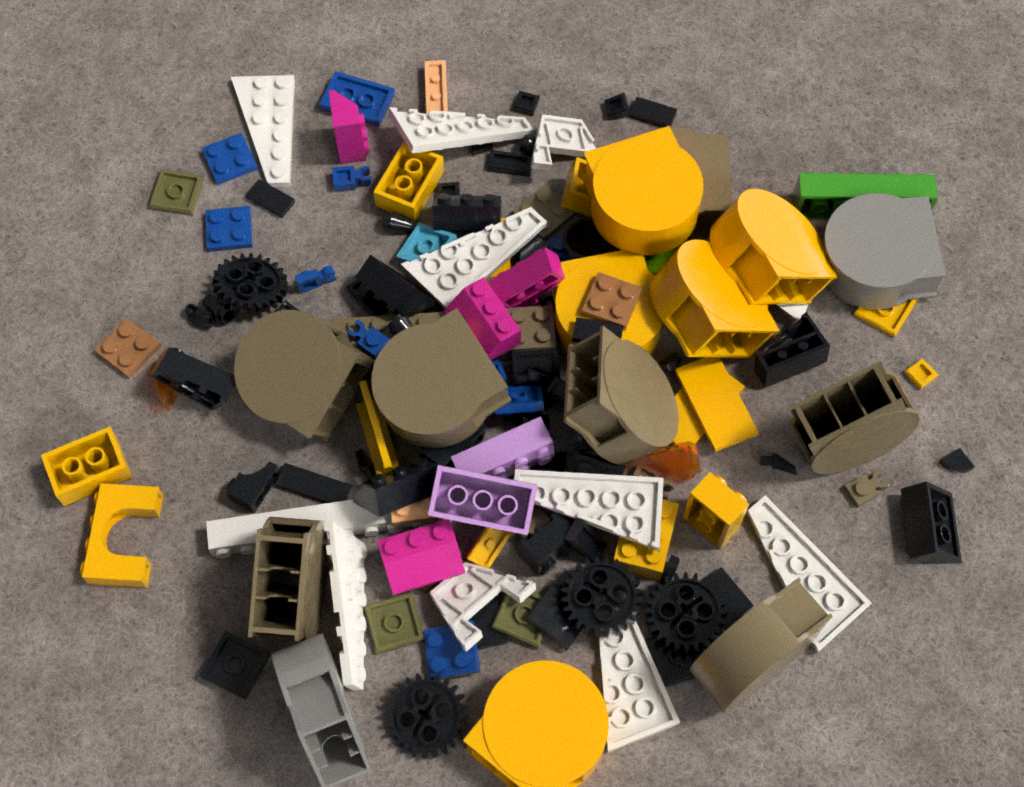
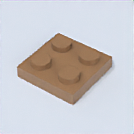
[581,272,642,331]
[94,318,161,379]

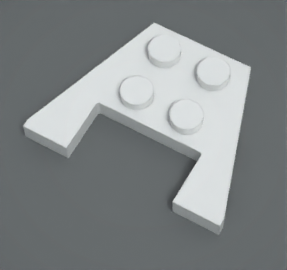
[530,114,596,170]
[430,562,536,652]

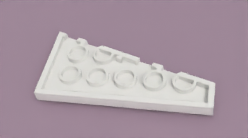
[231,75,295,187]
[389,107,534,153]
[401,207,547,309]
[514,469,664,551]
[746,495,872,654]
[323,521,367,691]
[597,591,680,753]

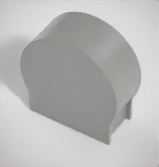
[822,193,946,310]
[271,633,373,787]

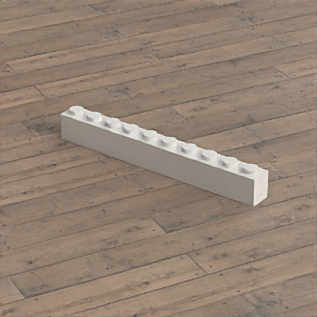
[206,499,452,559]

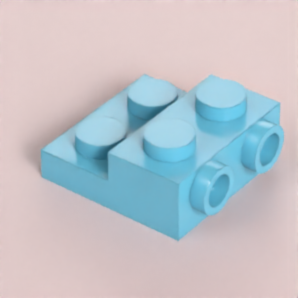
[396,223,458,263]

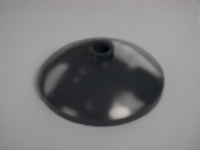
[562,217,621,259]

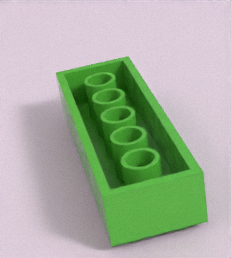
[792,172,938,220]

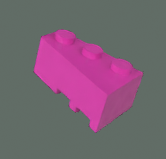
[490,248,565,308]

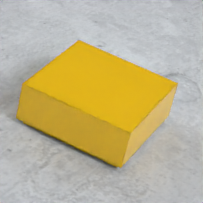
[904,358,938,390]

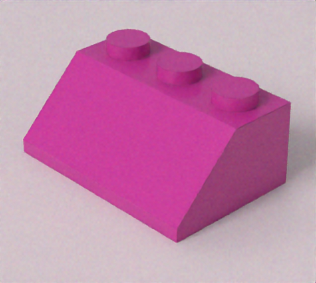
[329,90,370,164]
[444,277,521,360]
[377,519,465,596]

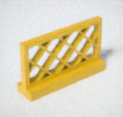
[356,380,399,474]

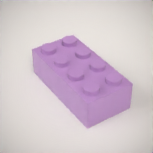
[451,416,555,478]
[428,465,538,535]

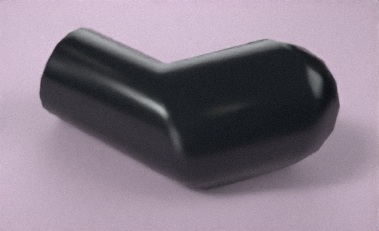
[185,303,215,327]

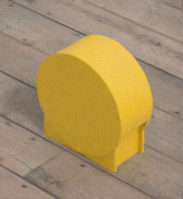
[582,126,704,255]
[710,189,839,304]
[650,240,780,358]
[550,250,663,356]
[463,660,609,787]

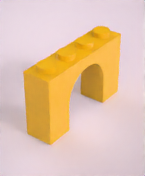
[80,483,163,588]

